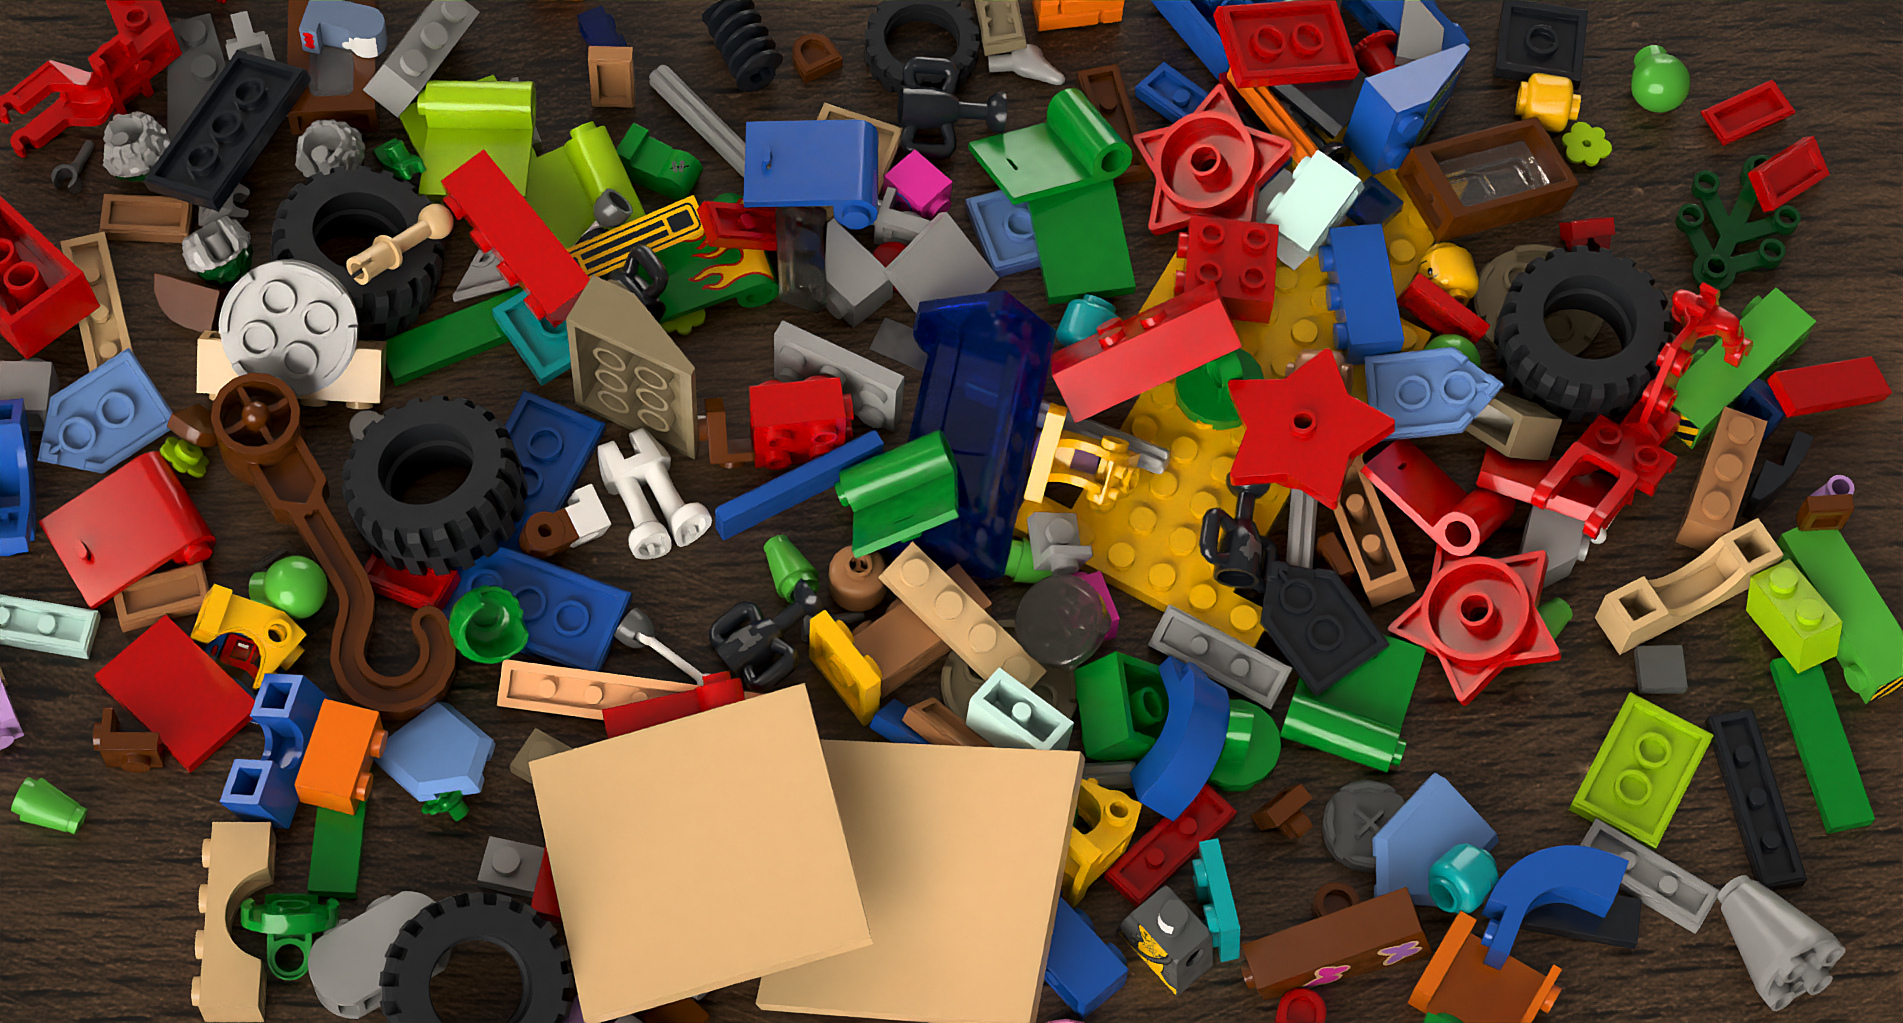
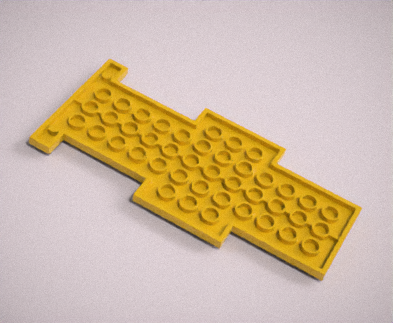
[1009,124,1468,649]

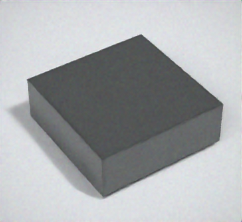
[1634,645,1688,694]

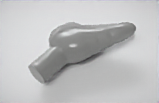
[988,44,1065,85]

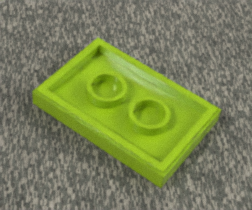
[1568,692,1714,852]

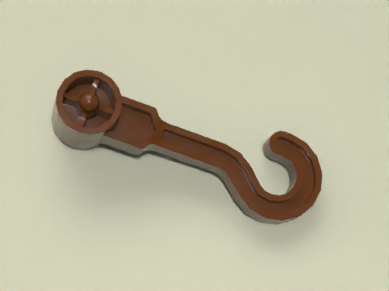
[211,373,458,722]

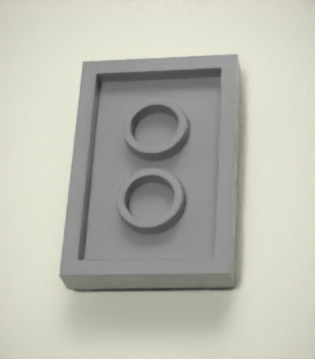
[774,320,904,432]

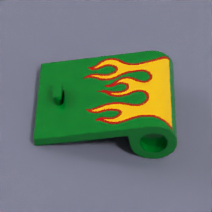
[637,193,780,324]

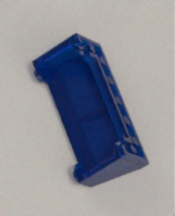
[877,290,1056,578]

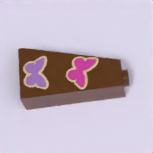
[1239,887,1433,1001]

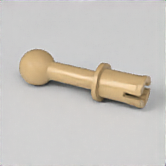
[347,204,454,285]

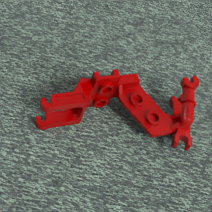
[0,0,227,158]
[1531,282,1753,540]

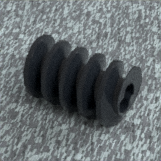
[702,0,783,92]

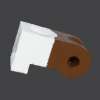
[518,483,611,560]

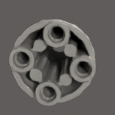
[1718,875,1845,1011]

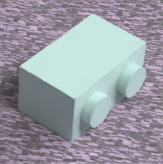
[1266,150,1365,259]
[965,667,1074,751]

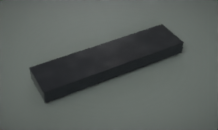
[1705,708,1807,891]

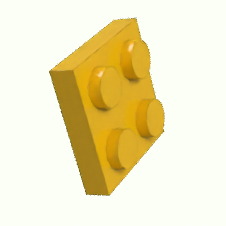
[809,610,883,726]

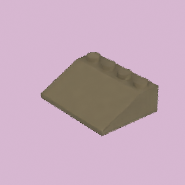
[566,275,699,460]

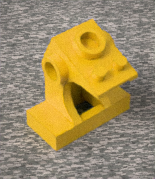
[1024,403,1140,505]
[190,584,307,690]
[1061,778,1142,908]

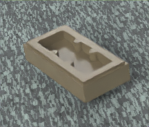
[974,0,1027,56]

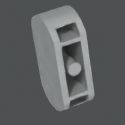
[308,891,452,1019]

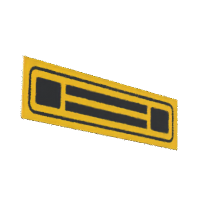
[566,195,704,279]

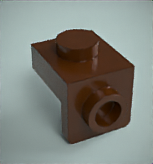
[697,397,756,468]
[93,707,166,773]

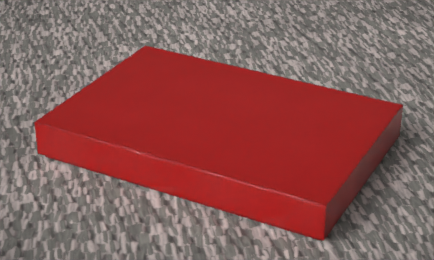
[1213,0,1360,89]
[1476,444,1618,528]
[94,614,255,774]

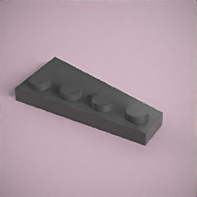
[167,13,255,163]

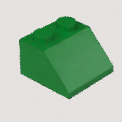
[1074,651,1169,764]

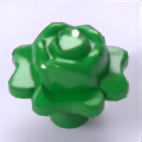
[421,790,470,821]

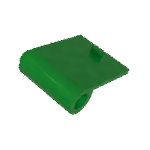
[968,88,1133,205]
[834,429,959,559]
[1280,634,1426,773]

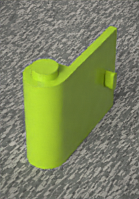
[417,80,536,200]
[526,121,646,249]

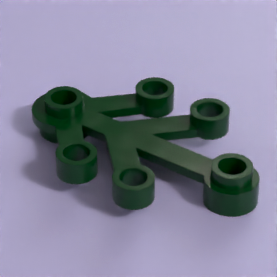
[1675,155,1801,292]

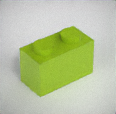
[1746,559,1843,673]

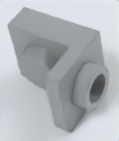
[871,186,931,246]
[1027,512,1093,576]

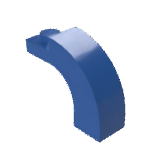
[0,398,36,556]
[1129,655,1230,822]
[1480,845,1629,971]

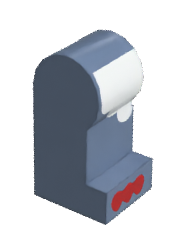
[299,0,388,58]

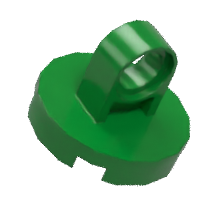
[1174,348,1264,430]
[1206,700,1281,792]
[241,893,340,980]

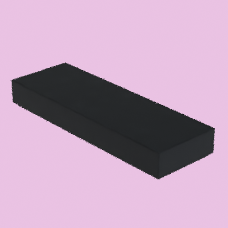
[1499,875,1642,949]

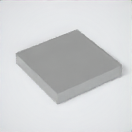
[883,212,999,338]

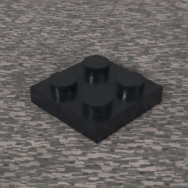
[1494,0,1588,90]

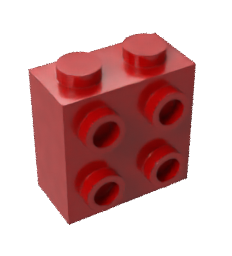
[1173,216,1279,324]
[749,375,854,470]

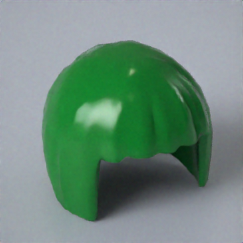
[448,585,529,664]

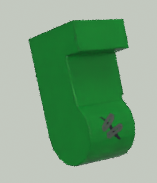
[616,123,704,201]

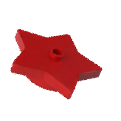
[1133,84,1296,236]
[1228,348,1395,510]
[1388,543,1562,706]

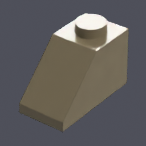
[1465,391,1562,461]

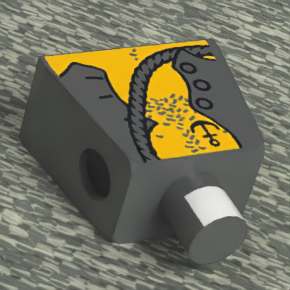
[1116,885,1213,996]

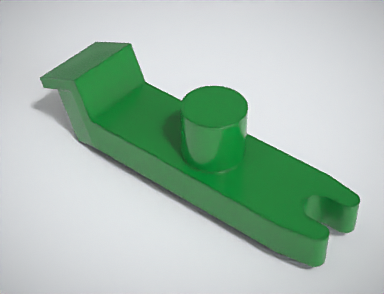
[372,138,427,180]

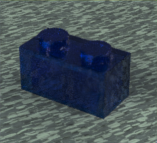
[577,5,627,48]

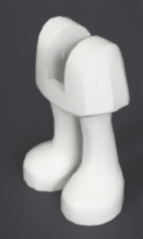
[597,427,712,560]

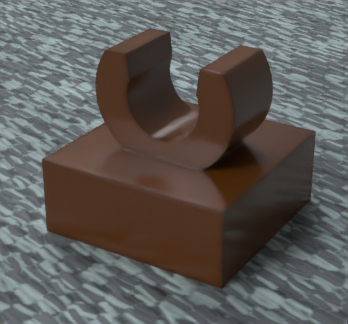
[1251,783,1313,840]

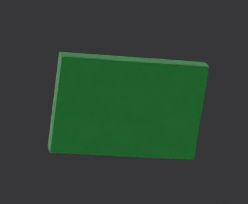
[1027,179,1136,305]

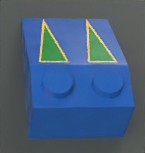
[1343,43,1470,175]

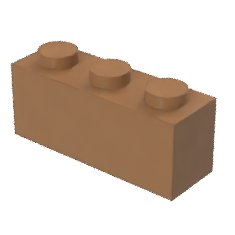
[1675,406,1768,552]
[1333,454,1415,608]
[852,563,992,699]

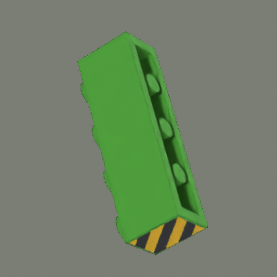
[1670,288,1816,449]
[1776,527,1903,704]

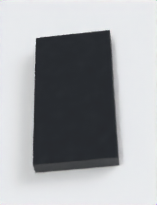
[143,50,312,212]

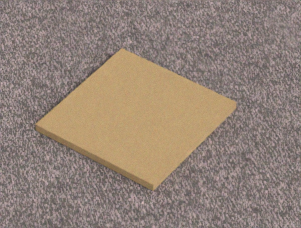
[529,683,873,1023]
[755,739,1085,1023]

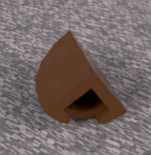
[154,273,232,332]

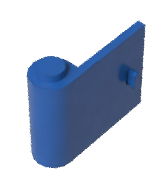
[743,119,879,229]

